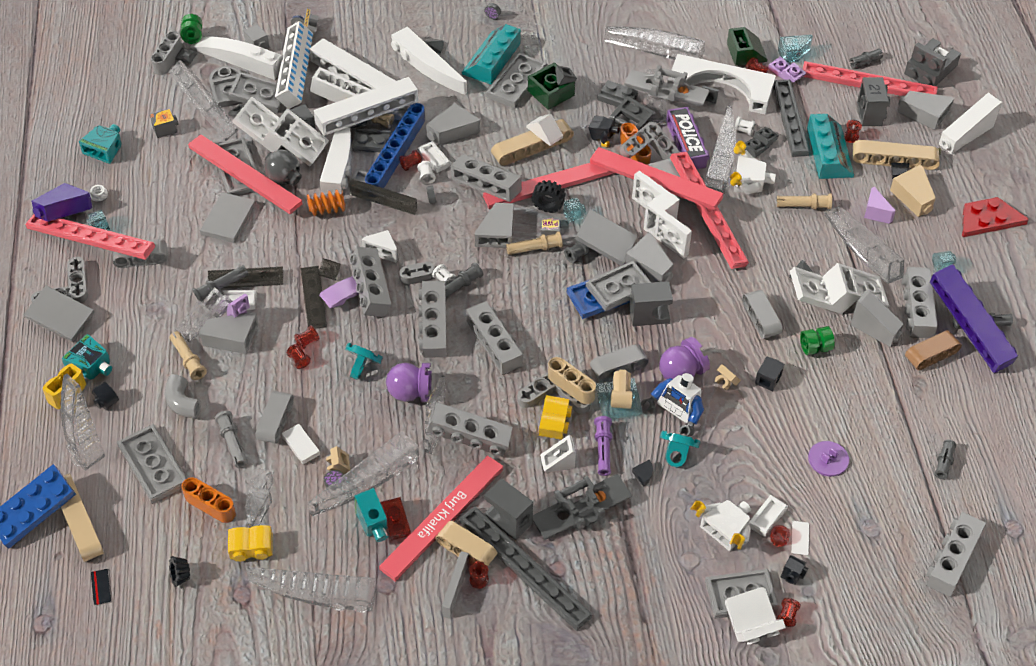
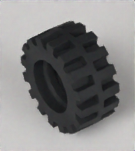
[532,180,566,213]

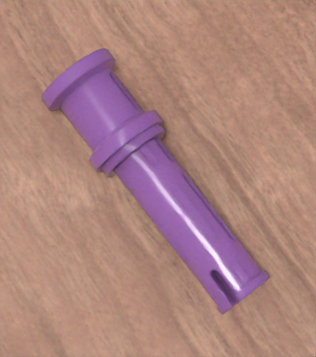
[594,416,612,476]

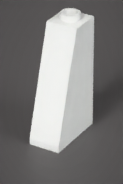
[939,93,1002,154]

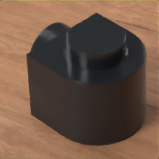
[92,382,119,410]
[780,555,809,585]

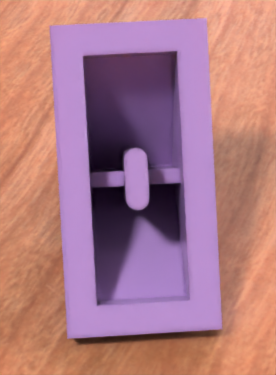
[864,187,896,224]

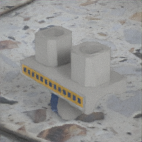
[291,8,319,38]

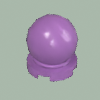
[659,337,710,380]
[386,363,432,402]

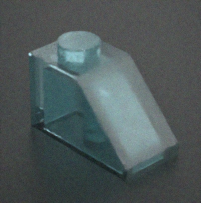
[778,35,813,63]

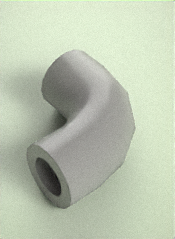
[164,374,201,419]

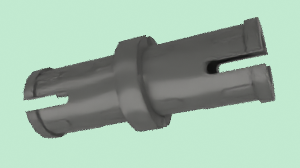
[849,48,883,68]
[935,439,956,479]

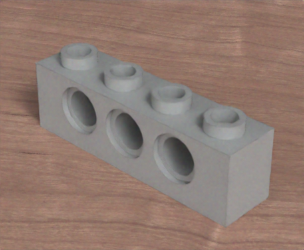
[450,154,522,202]
[350,246,391,317]
[901,267,937,338]
[419,281,447,358]
[466,301,524,375]
[426,402,513,457]
[926,512,986,597]

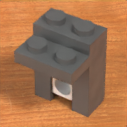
[904,38,961,86]

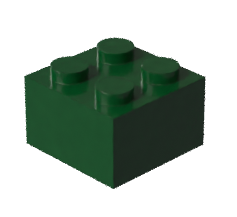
[527,62,575,110]

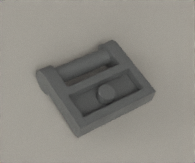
[609,96,655,131]

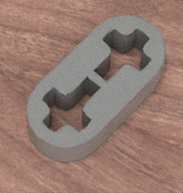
[400,262,434,285]

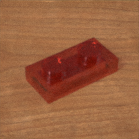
[380,497,411,541]

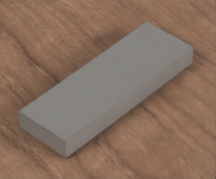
[442,551,469,618]

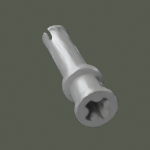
[215,411,248,468]

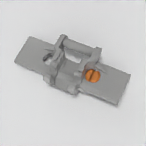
[624,65,709,106]

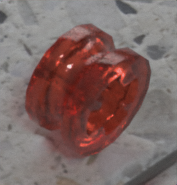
[770,525,790,547]

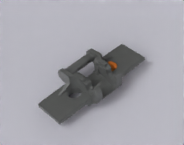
[533,474,632,540]

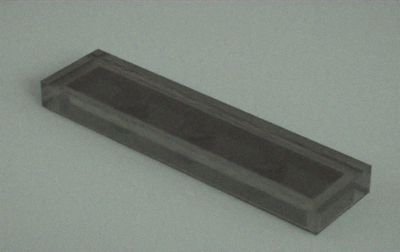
[349,178,418,215]
[208,266,284,288]
[300,266,327,330]

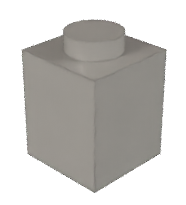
[243,24,269,49]

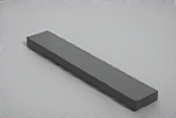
[774,79,810,157]

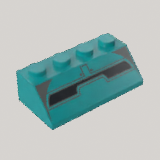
[462,24,521,85]
[807,114,854,179]

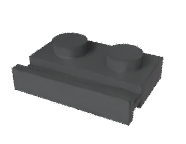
[597,80,638,107]
[352,128,391,153]

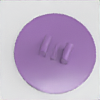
[808,441,849,477]

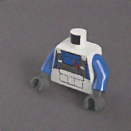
[641,373,704,437]

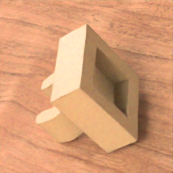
[715,364,741,390]
[326,446,351,474]

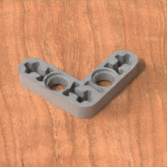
[620,122,680,160]
[31,257,88,303]
[517,372,590,414]

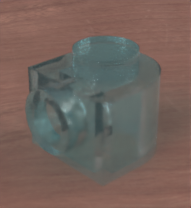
[563,198,586,222]
[86,209,110,231]
[932,251,956,272]

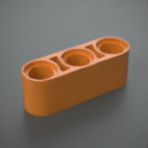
[620,123,652,165]
[181,477,236,523]

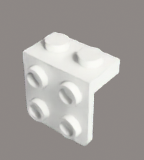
[725,587,786,644]

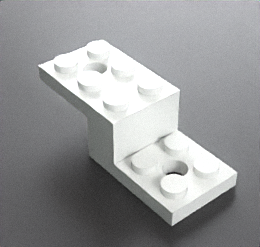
[232,97,329,166]
[632,171,692,259]
[790,263,889,314]

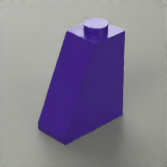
[31,183,93,222]

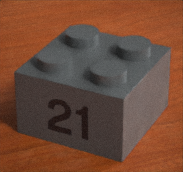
[857,77,890,126]

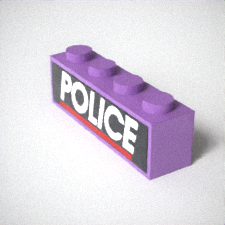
[666,107,710,169]

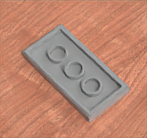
[485,52,547,108]
[217,137,257,196]
[117,424,187,504]

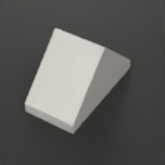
[526,114,563,146]
[362,230,398,263]
[540,435,576,473]

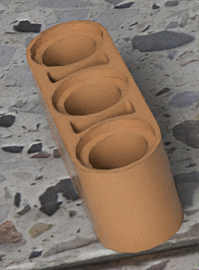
[905,330,962,370]

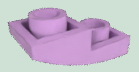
[768,56,806,82]
[320,277,359,309]
[227,293,250,318]

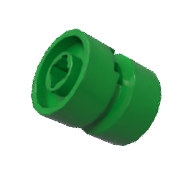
[180,14,203,44]
[800,326,835,355]

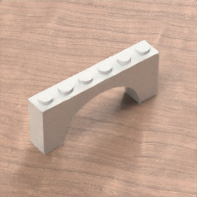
[667,54,776,115]

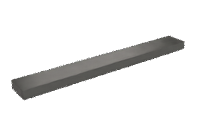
[460,506,592,631]

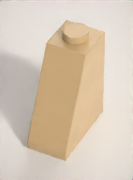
[890,164,936,217]

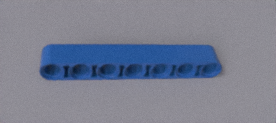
[365,103,425,196]

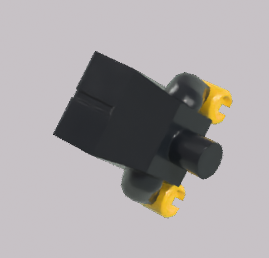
[588,116,620,147]

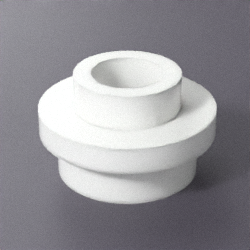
[90,185,108,201]

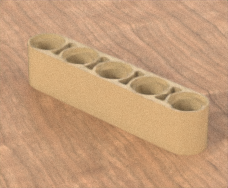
[491,119,574,166]
[853,140,940,170]
[61,473,104,562]

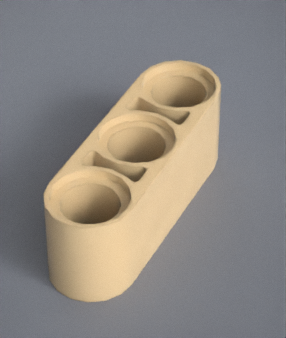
[548,357,596,404]
[436,521,497,571]

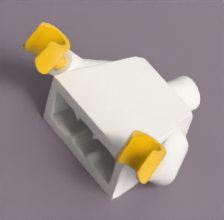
[730,140,776,195]
[690,500,751,551]

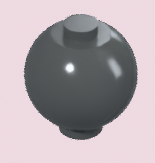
[264,150,302,186]

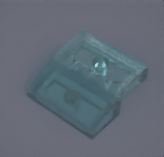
[596,378,643,419]

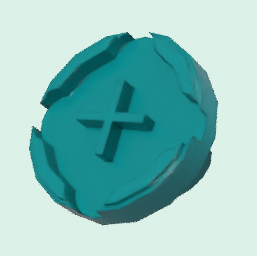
[345,343,383,380]
[660,431,700,467]

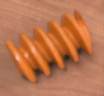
[307,190,345,216]

